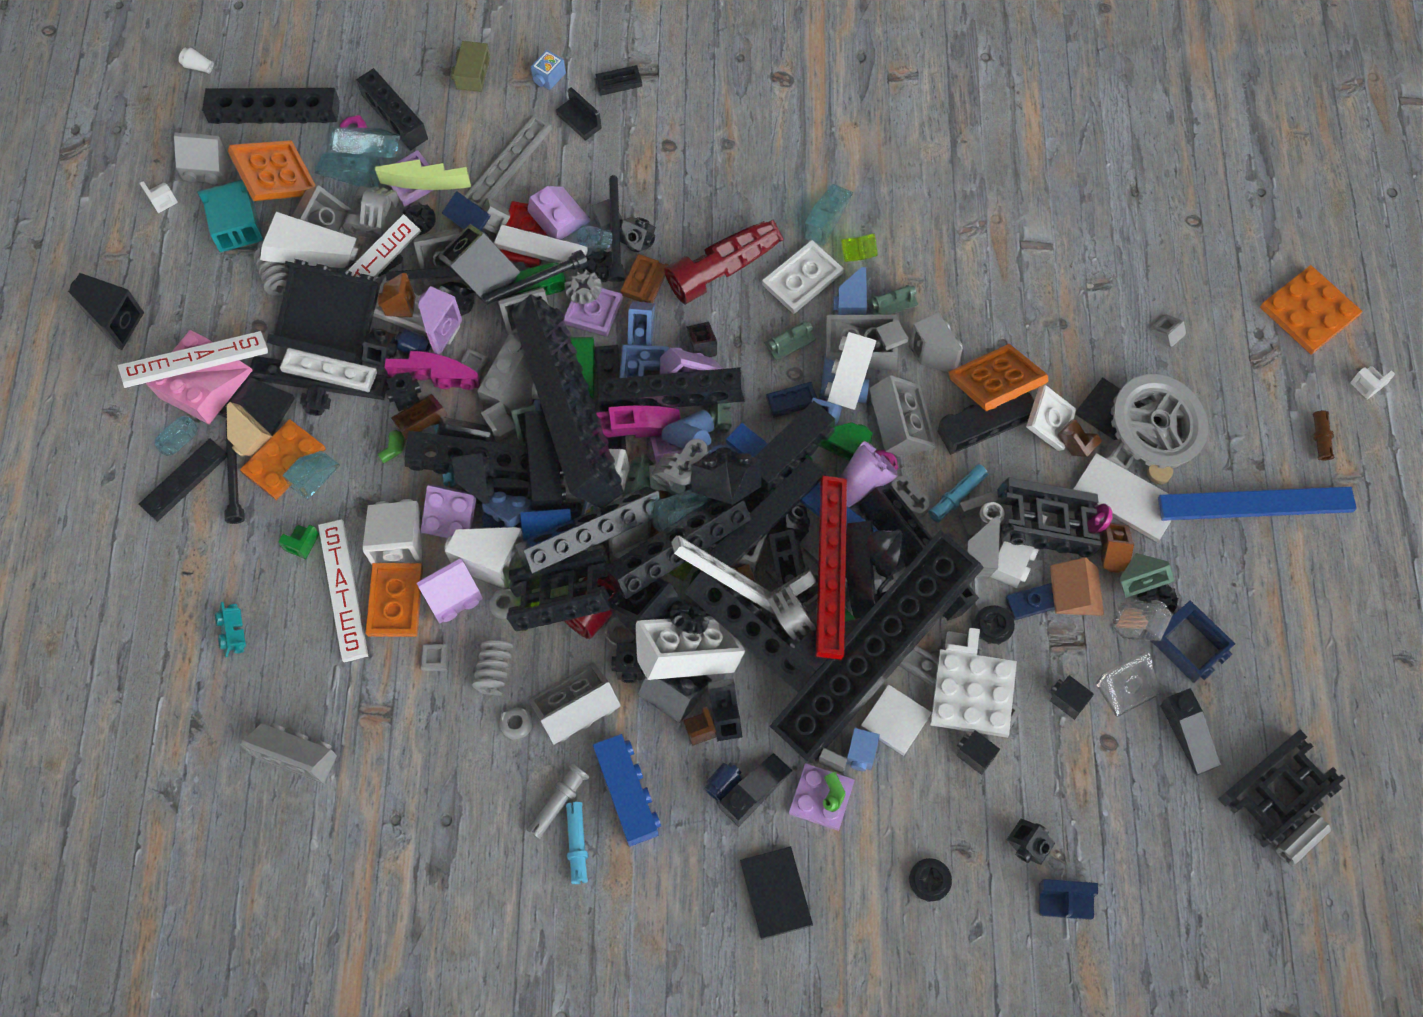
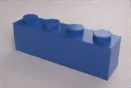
[593,734,661,847]

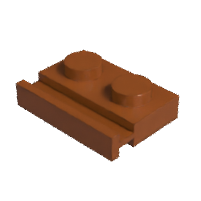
[621,254,669,303]

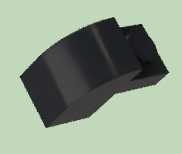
[708,678,743,742]

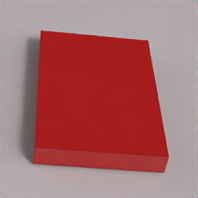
[498,201,549,268]

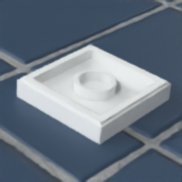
[1026,385,1076,451]
[860,685,932,756]

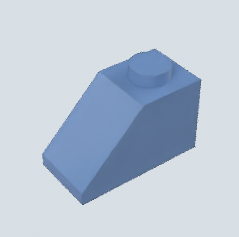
[833,267,867,315]
[627,301,655,346]

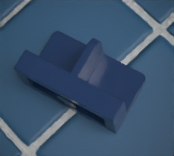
[442,191,491,237]
[1039,879,1098,920]

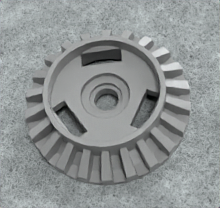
[1111,374,1208,469]

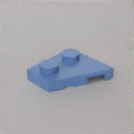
[482,492,536,528]

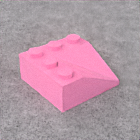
[146,330,253,424]

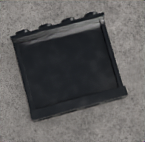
[266,259,381,365]

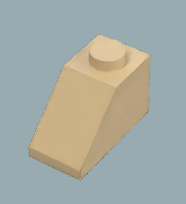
[227,402,272,457]

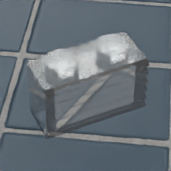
[1110,600,1173,641]

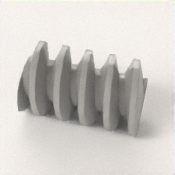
[254,246,289,296]
[472,640,513,696]

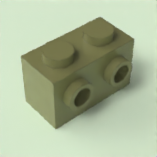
[451,41,491,92]

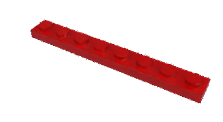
[816,476,847,660]

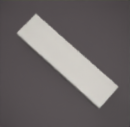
[494,225,588,264]
[280,348,377,392]

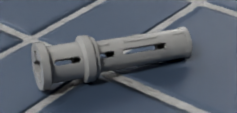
[527,763,589,839]

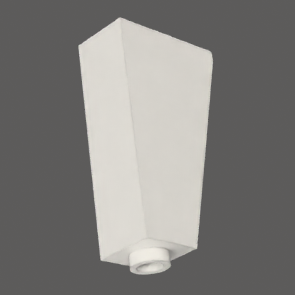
[260,212,358,268]

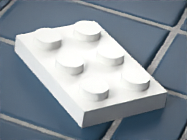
[762,240,844,314]

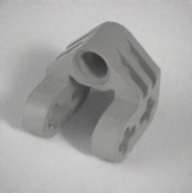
[343,186,399,240]
[651,439,709,502]
[768,570,817,640]

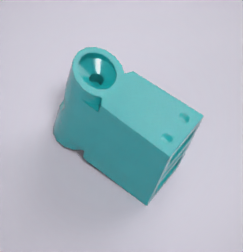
[197,179,264,253]

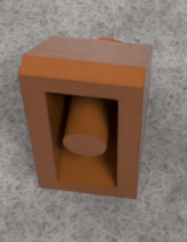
[378,273,416,317]
[1101,523,1134,573]

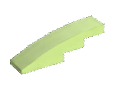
[375,159,471,190]

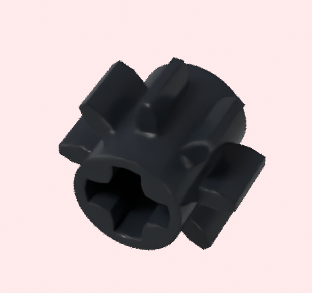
[300,387,331,416]

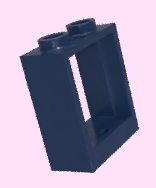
[1149,600,1236,683]

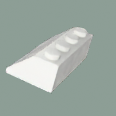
[635,616,745,680]

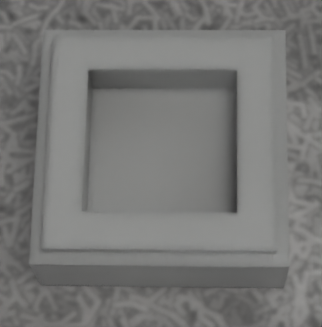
[876,319,908,351]
[460,348,490,378]
[421,644,449,671]
[819,748,847,773]

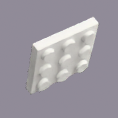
[930,649,1017,738]

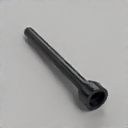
[608,175,626,282]
[484,250,588,304]
[224,420,245,524]

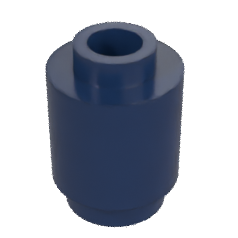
[395,329,431,355]
[704,762,742,802]

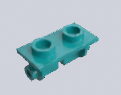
[215,602,246,658]

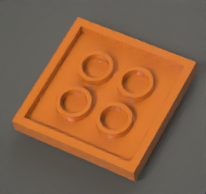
[228,140,316,201]
[1260,265,1363,355]
[949,344,1048,411]

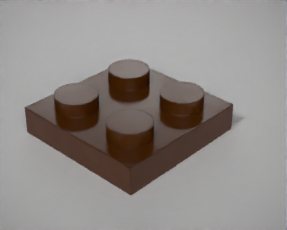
[391,394,448,439]

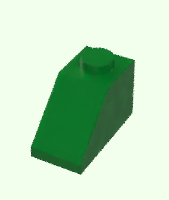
[818,422,873,461]

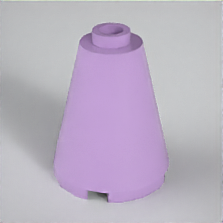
[840,441,898,507]

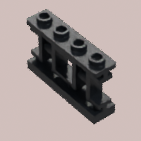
[997,477,1102,557]
[506,548,611,631]
[1218,729,1346,848]

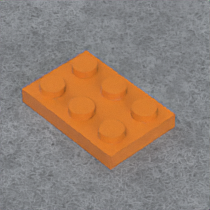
[240,419,326,500]
[366,563,423,637]

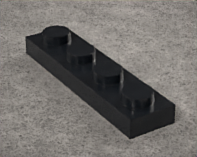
[139,438,227,522]

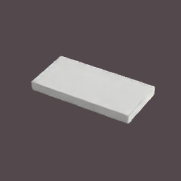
[1074,453,1172,543]

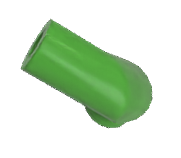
[378,430,404,464]
[823,772,846,812]

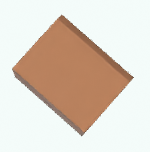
[1050,557,1104,616]

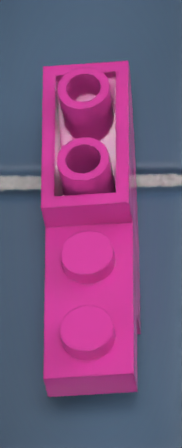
[385,351,481,390]
[596,406,681,438]

